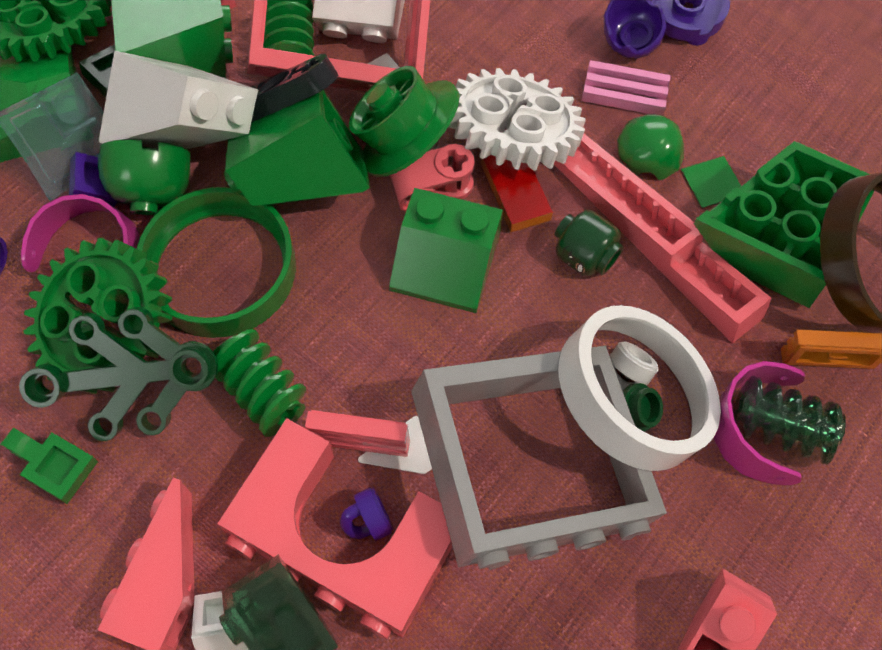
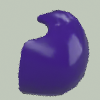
[604,0,667,59]

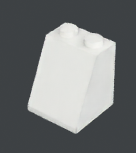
[312,0,405,43]
[99,51,258,149]

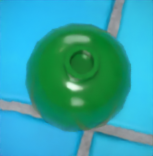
[98,139,191,216]

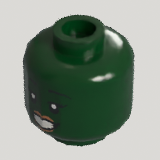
[554,210,624,277]

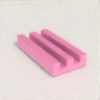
[581,60,671,116]

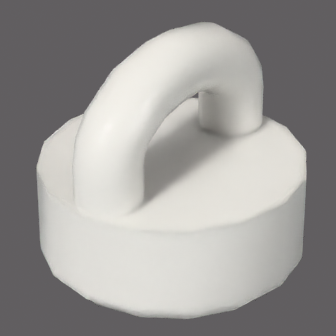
[610,342,658,391]

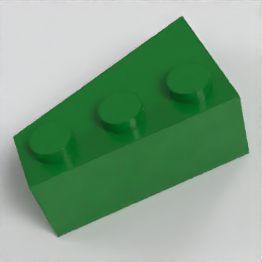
[694,141,874,308]

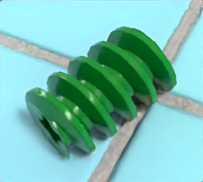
[263,0,314,78]
[213,329,306,437]

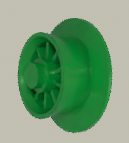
[349,66,460,177]

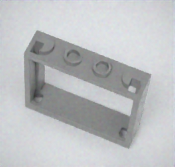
[411,346,667,570]

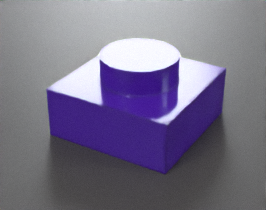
[69,152,117,207]

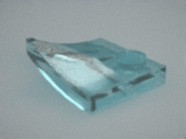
[0,72,104,201]

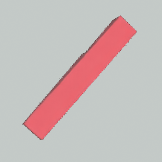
[554,134,772,344]

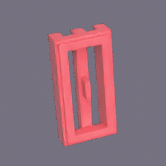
[304,410,410,457]

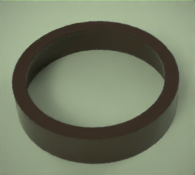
[820,172,882,332]

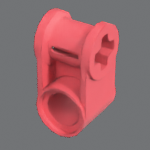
[390,144,475,212]

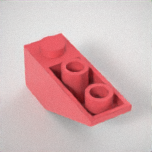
[97,477,194,650]
[678,568,777,650]

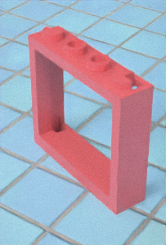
[247,0,430,92]

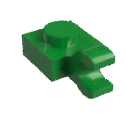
[0,428,98,504]

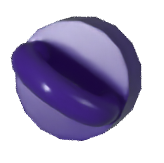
[339,487,394,541]

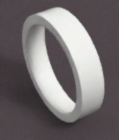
[558,305,721,471]

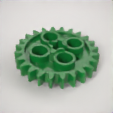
[0,0,112,62]
[23,238,172,394]

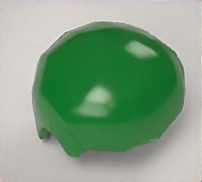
[617,114,684,180]

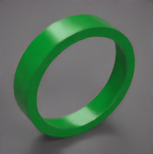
[137,187,296,338]

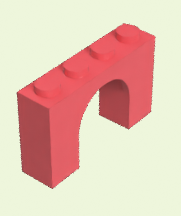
[217,418,453,639]

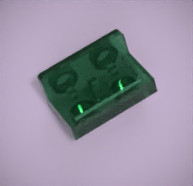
[219,554,338,650]

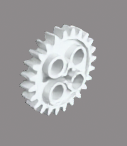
[448,68,586,171]

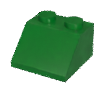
[389,188,503,313]

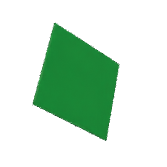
[681,156,741,208]

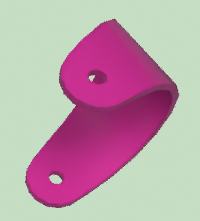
[21,194,140,272]
[714,361,805,485]

